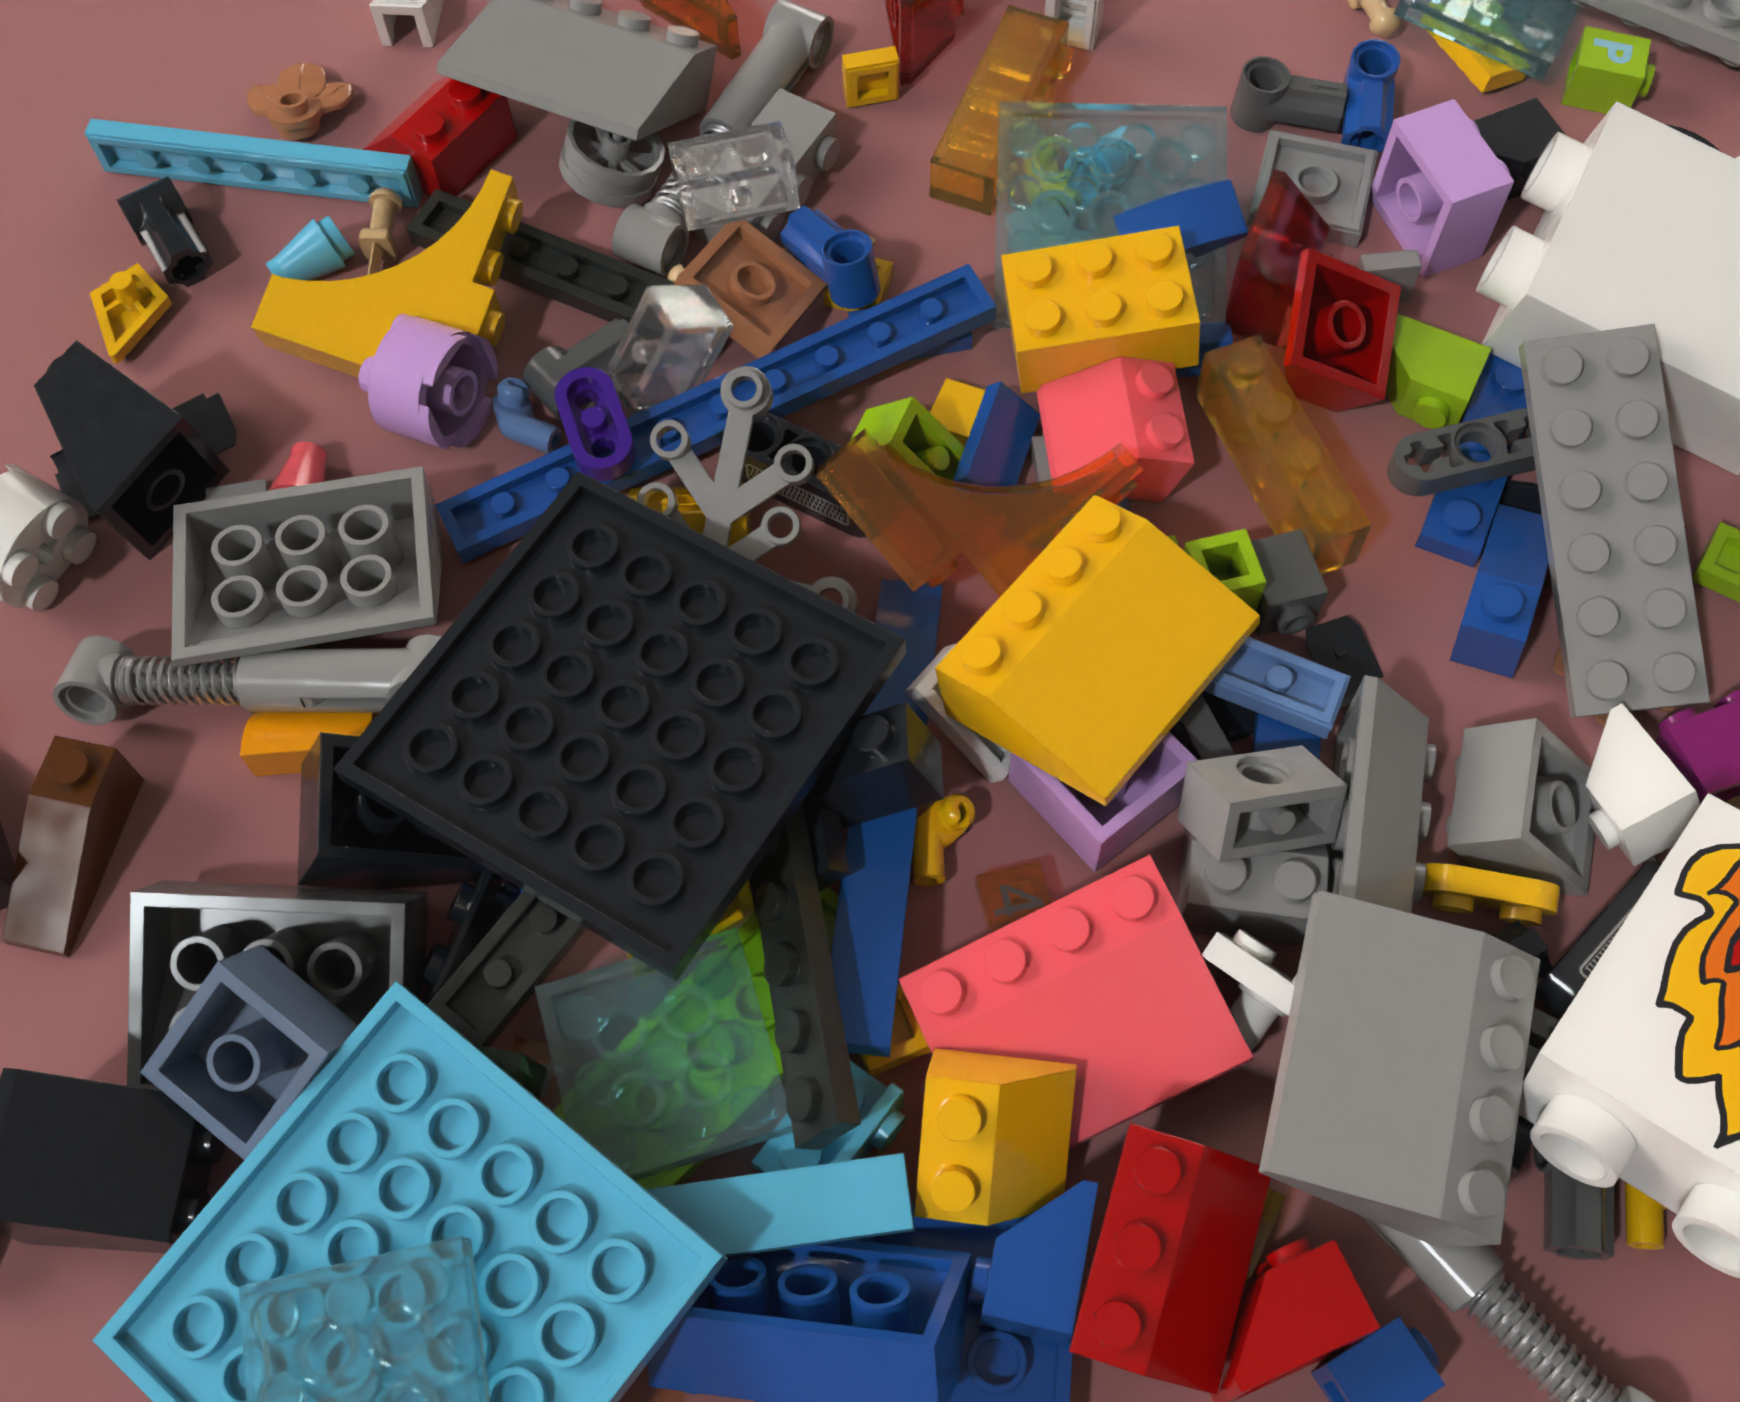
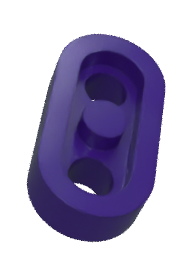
[554,367,636,481]

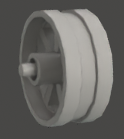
[559,119,665,208]

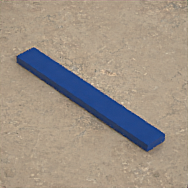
[831,579,943,1057]

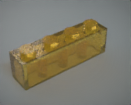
[929,5,1074,216]
[1195,335,1372,575]

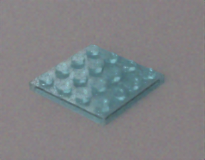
[993,102,1227,328]

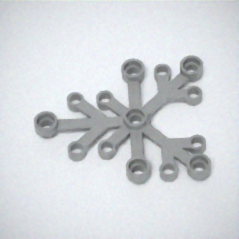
[637,366,859,614]

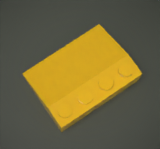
[935,495,1260,806]

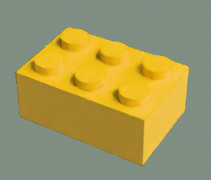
[1001,226,1200,394]

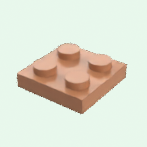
[670,213,827,358]

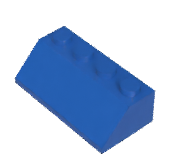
[647,1240,972,1402]

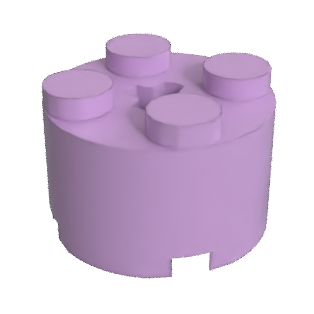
[358,313,498,450]

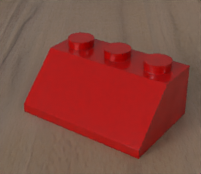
[1069,1123,1271,1395]

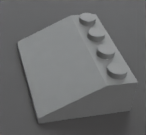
[436,0,717,141]
[171,466,443,667]
[1259,891,1540,1248]

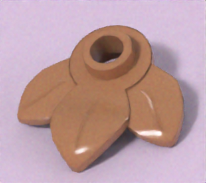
[246,62,354,140]

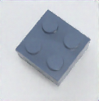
[140,945,358,1160]

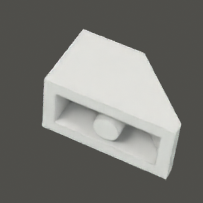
[1585,703,1700,867]

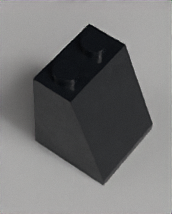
[34,340,230,560]
[0,1068,225,1254]

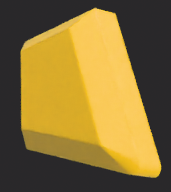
[89,263,172,364]

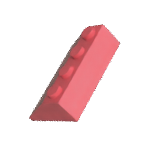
[898,855,1254,1149]

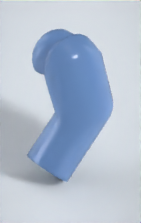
[493,378,562,454]

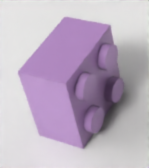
[1369,99,1514,278]
[1008,732,1197,872]

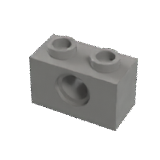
[1177,745,1348,862]

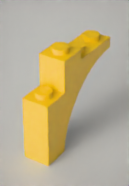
[251,169,523,378]

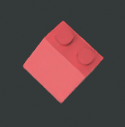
[1037,356,1195,503]

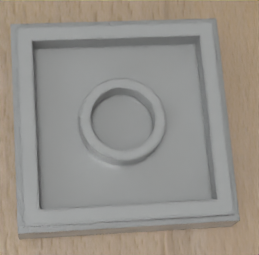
[1247,129,1378,248]

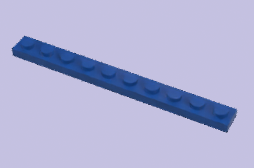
[435,264,997,563]

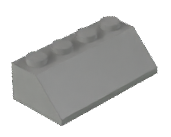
[1325,675,1436,913]

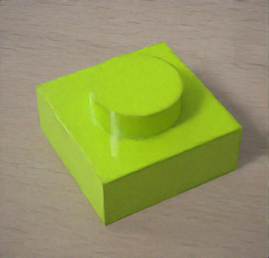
[1692,521,1740,603]

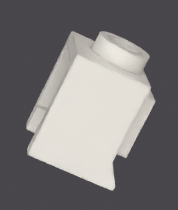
[369,0,443,47]

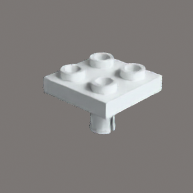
[1202,929,1297,1067]

